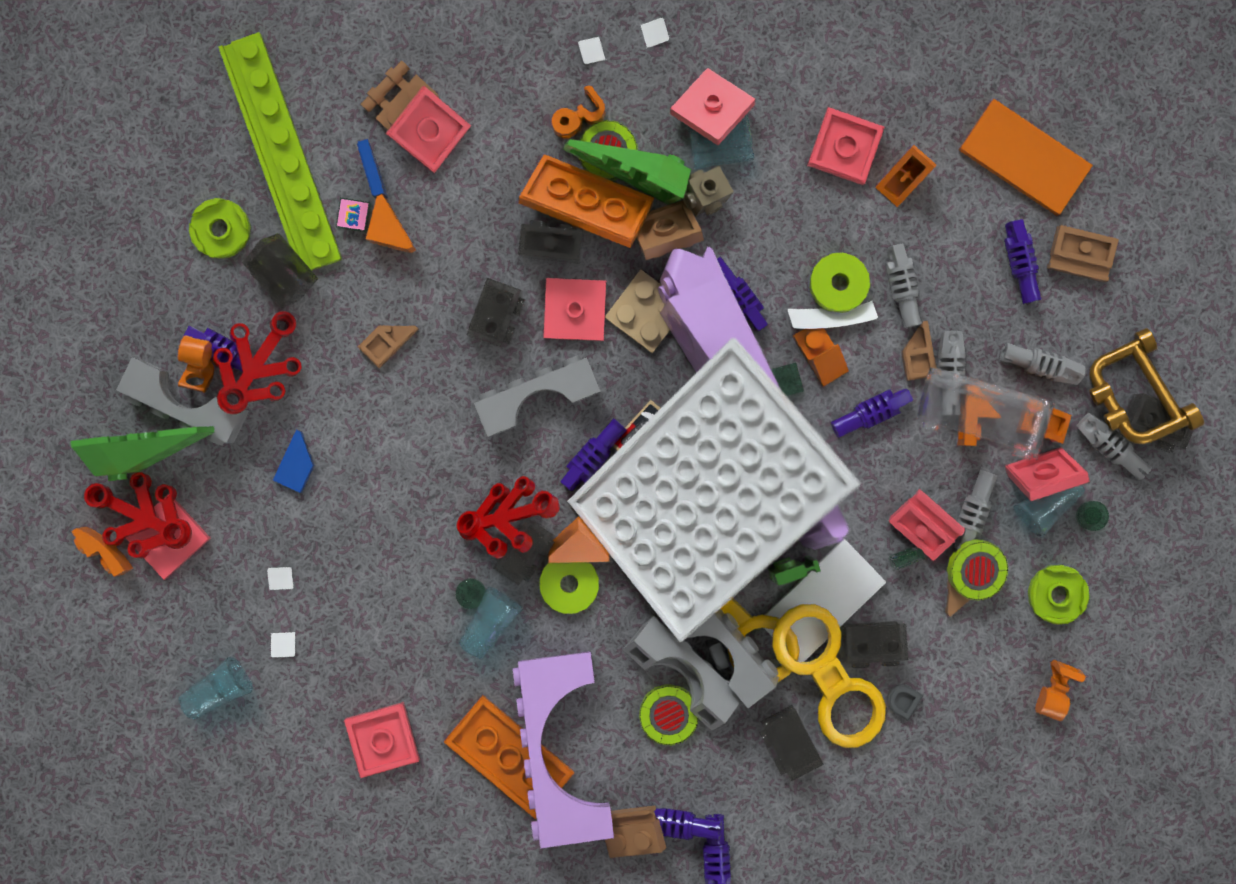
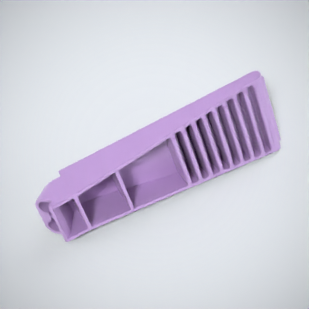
[658,247,848,550]

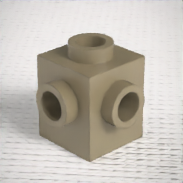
[682,166,734,217]

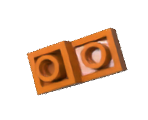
[72,527,133,577]

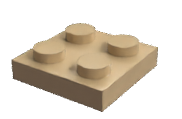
[605,270,670,353]

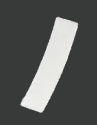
[578,18,669,64]
[788,301,878,329]
[267,567,295,657]

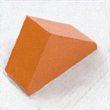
[875,145,936,207]
[366,194,416,253]
[548,516,609,563]

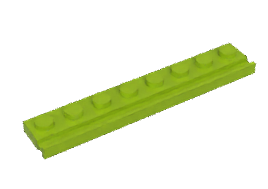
[218,32,343,274]

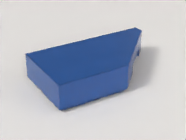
[357,139,388,199]
[273,430,315,493]

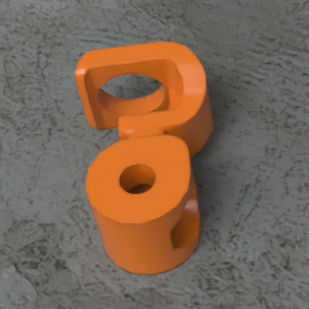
[552,86,606,139]
[178,335,214,393]
[1035,660,1086,721]

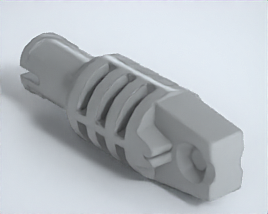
[885,243,922,328]
[938,331,966,414]
[1000,342,1086,385]
[1076,413,1152,480]
[954,470,998,550]

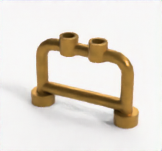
[1089,328,1204,444]

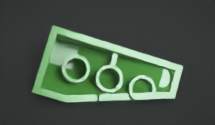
[563,139,691,205]
[71,426,215,481]

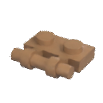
[360,60,439,130]

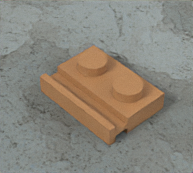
[1046,225,1119,282]
[605,805,667,858]

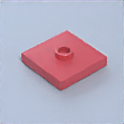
[670,68,755,146]
[386,86,471,173]
[807,107,885,185]
[544,278,606,341]
[1005,447,1089,501]
[126,494,211,579]
[344,702,420,778]

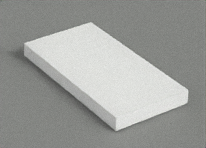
[764,539,886,662]

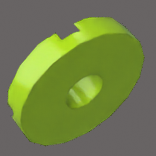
[189,198,251,259]
[809,253,870,313]
[540,562,599,614]
[1028,565,1089,625]

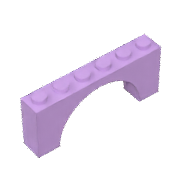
[513,651,614,848]

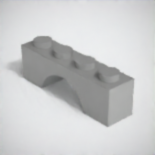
[474,355,600,437]
[116,357,249,446]
[688,608,779,708]
[623,616,741,730]

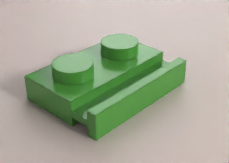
[768,555,821,586]

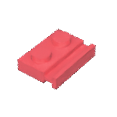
[889,489,965,561]

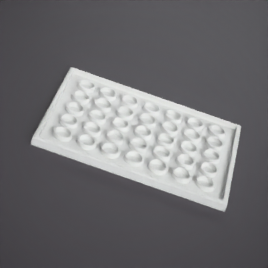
[567,338,861,642]

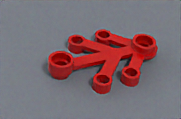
[213,311,302,415]
[84,472,192,559]
[457,476,560,559]

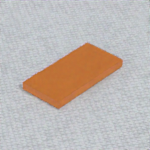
[959,99,1093,216]
[519,154,654,248]
[444,695,574,819]

